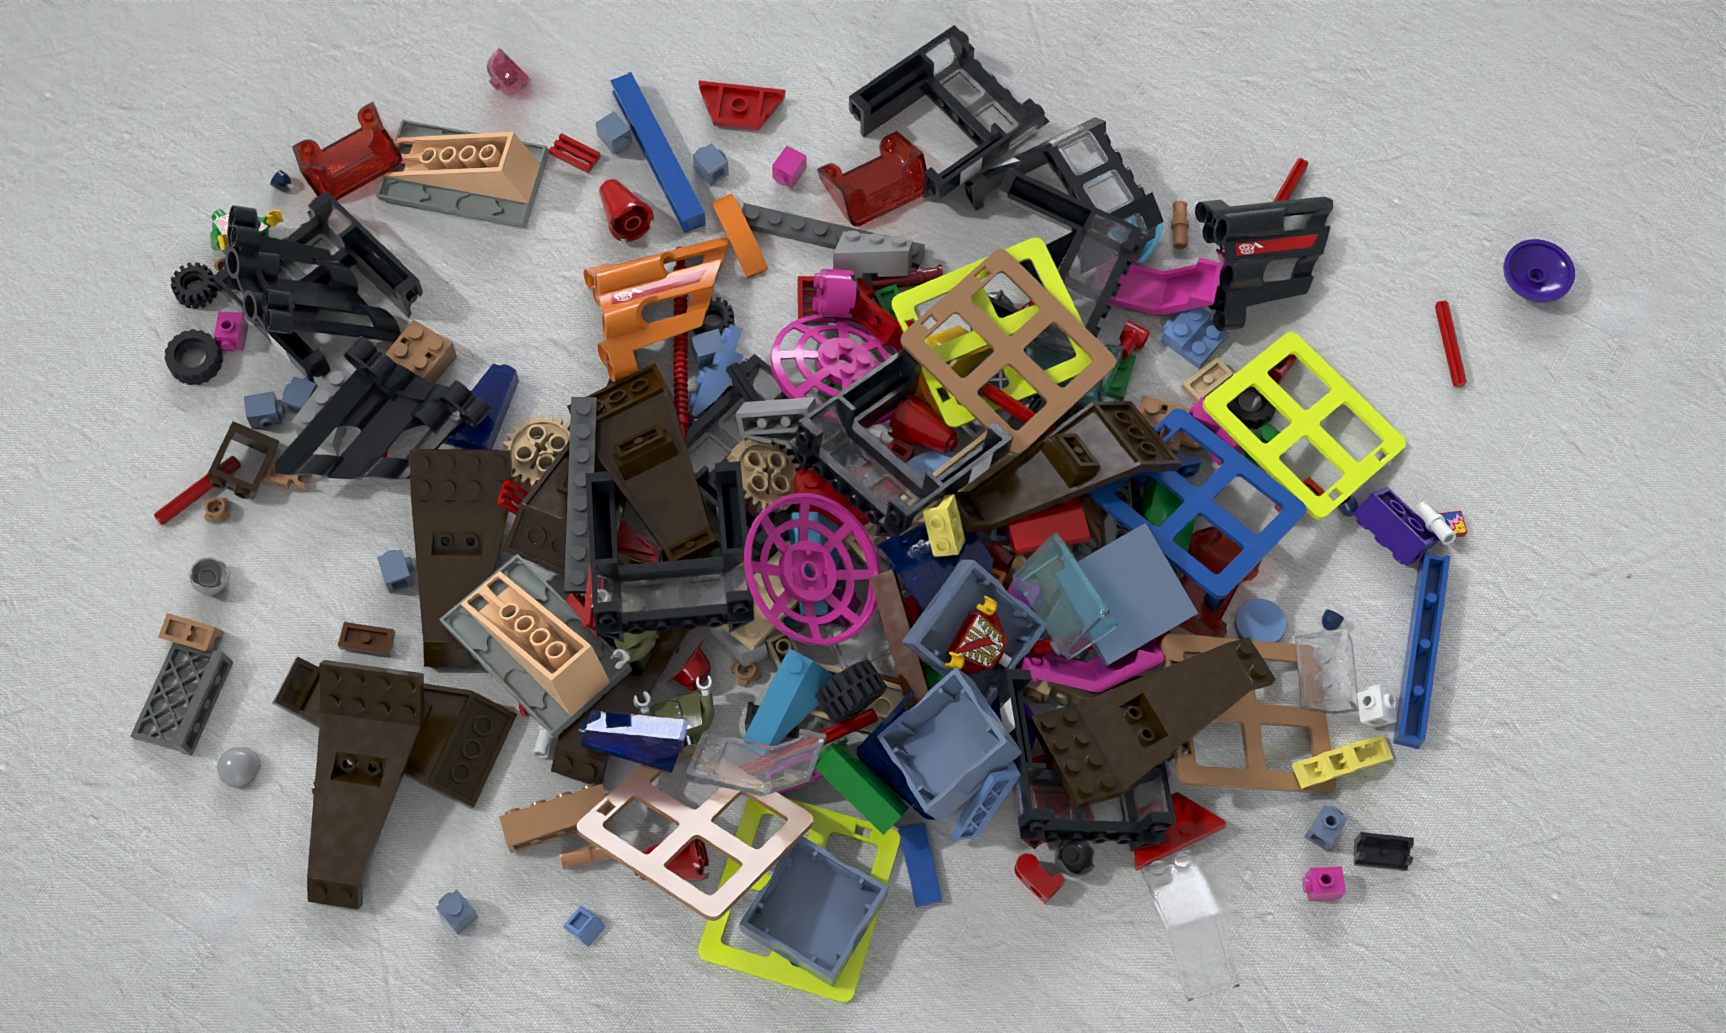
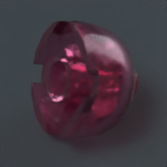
[487,47,531,93]

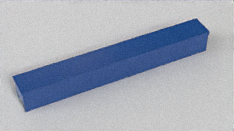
[610,72,706,233]
[1393,551,1451,749]

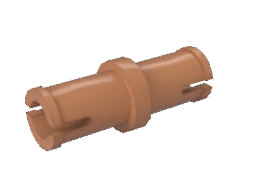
[1171,201,1189,249]
[560,845,614,869]

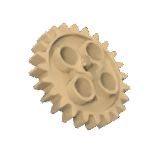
[503,414,570,488]
[727,439,800,514]

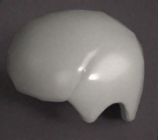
[189,557,230,595]
[217,747,261,787]

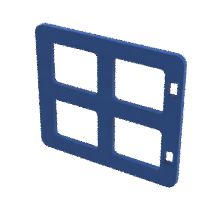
[1089,408,1307,599]

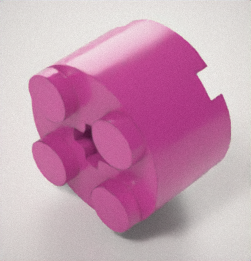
[812,269,856,318]

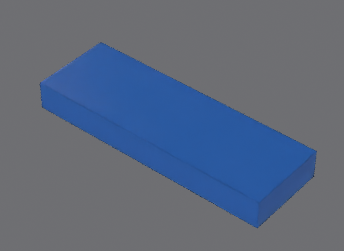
[898,823,942,907]

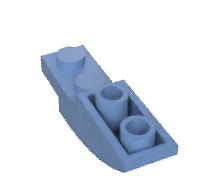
[687,324,743,416]

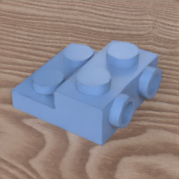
[1161,307,1229,369]

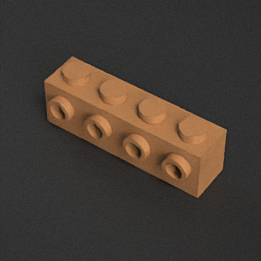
[499,783,613,853]

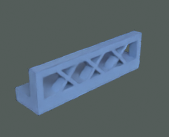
[950,761,1021,842]

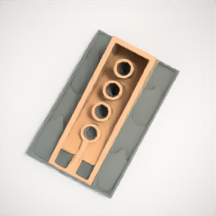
[376,119,549,228]
[439,554,632,739]

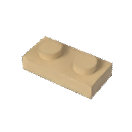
[1181,357,1234,404]

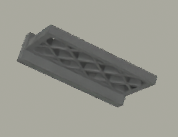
[131,643,233,756]

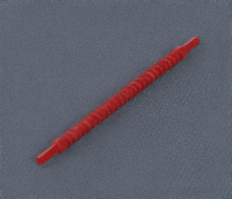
[673,246,689,442]

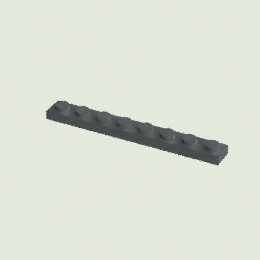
[742,203,925,268]
[564,397,597,594]

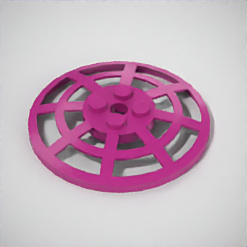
[770,315,909,426]
[744,493,881,646]

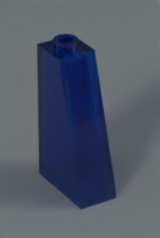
[443,364,519,449]
[578,710,689,773]

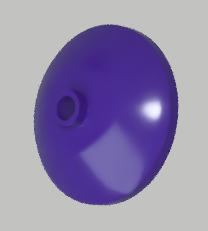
[1503,239,1575,303]

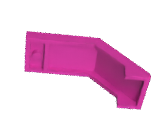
[1092,258,1222,316]
[1020,638,1165,693]

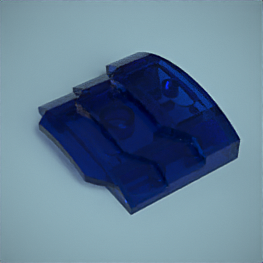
[877,524,994,615]

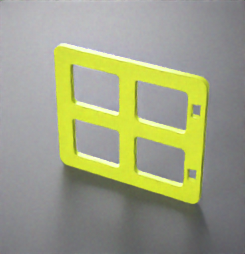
[892,237,1092,428]
[1202,332,1406,520]
[698,797,900,1003]

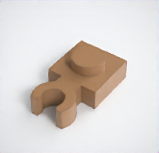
[263,457,312,490]

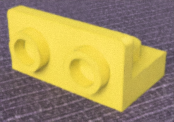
[923,495,965,557]

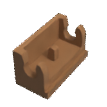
[158,613,224,652]

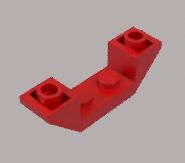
[849,278,914,350]

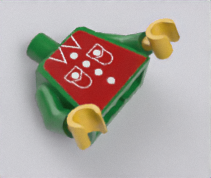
[210,209,284,255]

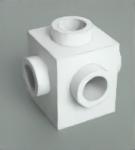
[1357,685,1397,728]

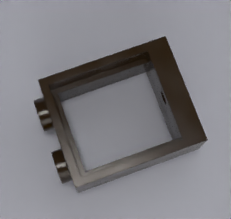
[206,421,280,500]

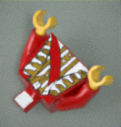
[945,596,1012,674]

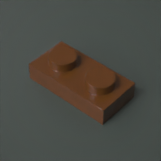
[338,622,396,657]

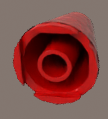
[599,179,654,241]
[888,394,958,454]
[634,839,709,880]

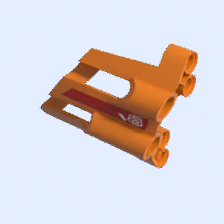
[583,237,729,382]

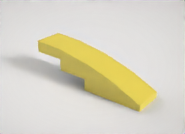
[1292,735,1394,789]

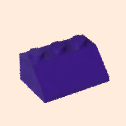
[1353,487,1440,566]

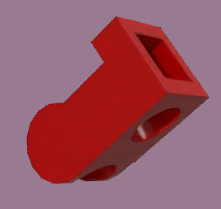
[1014,853,1065,904]

